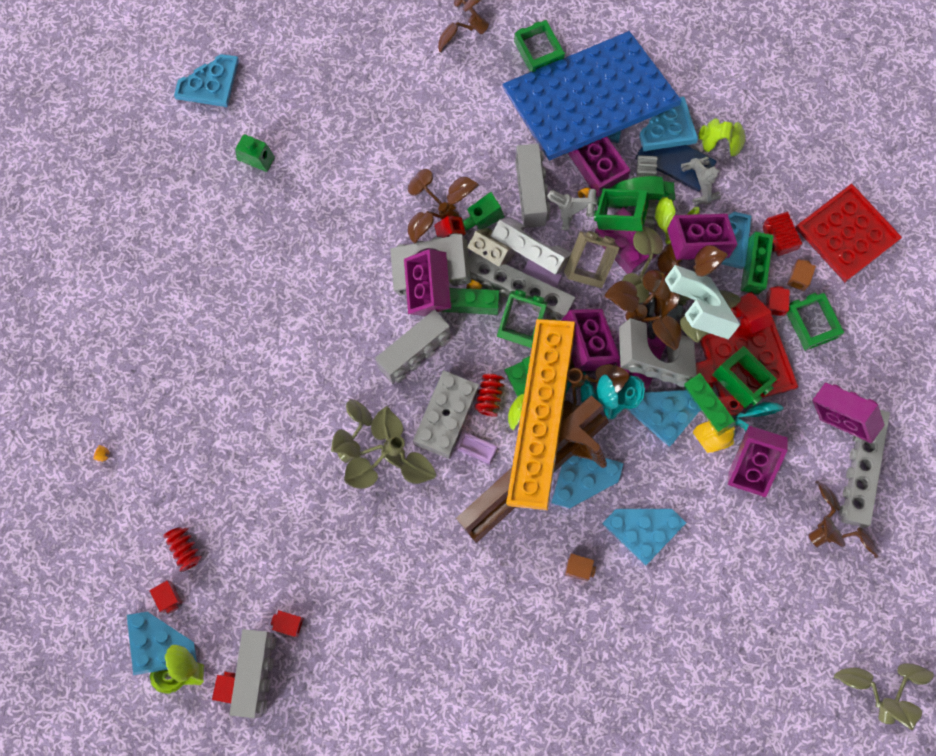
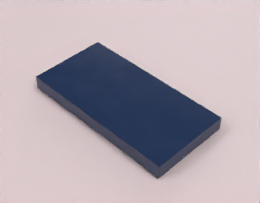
[635,145,717,192]

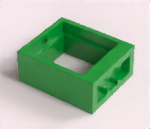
[514,20,565,73]
[594,189,649,231]
[496,289,548,348]
[787,293,844,351]
[712,346,777,408]

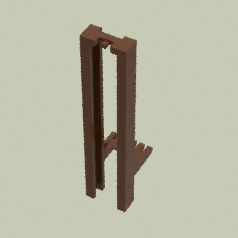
[455,395,609,543]

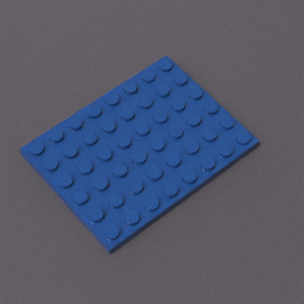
[502,31,681,161]

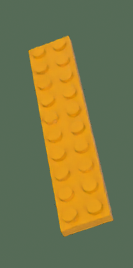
[506,319,575,510]

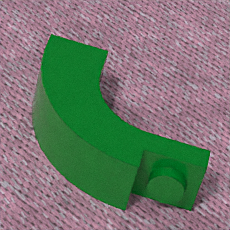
[609,176,676,209]

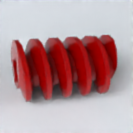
[475,374,506,417]
[163,527,202,572]

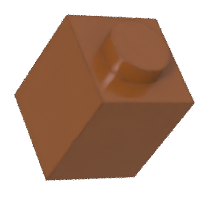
[787,259,816,291]
[564,553,596,581]

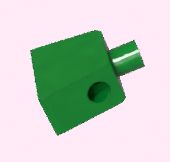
[235,134,275,172]
[463,192,505,231]

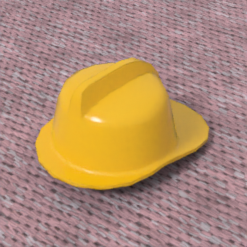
[693,422,735,453]

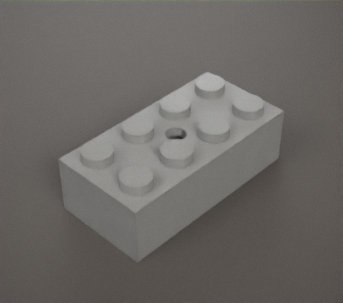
[515,143,550,228]
[375,309,450,385]
[413,370,479,459]
[229,629,276,718]

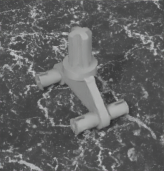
[681,157,721,206]
[547,189,597,231]

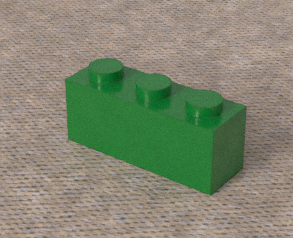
[740,232,774,295]
[442,288,499,315]
[684,373,735,436]

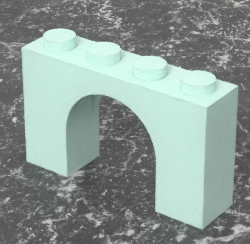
[665,265,740,339]

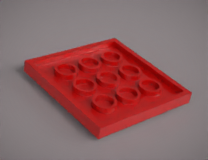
[795,183,902,283]
[700,317,798,407]

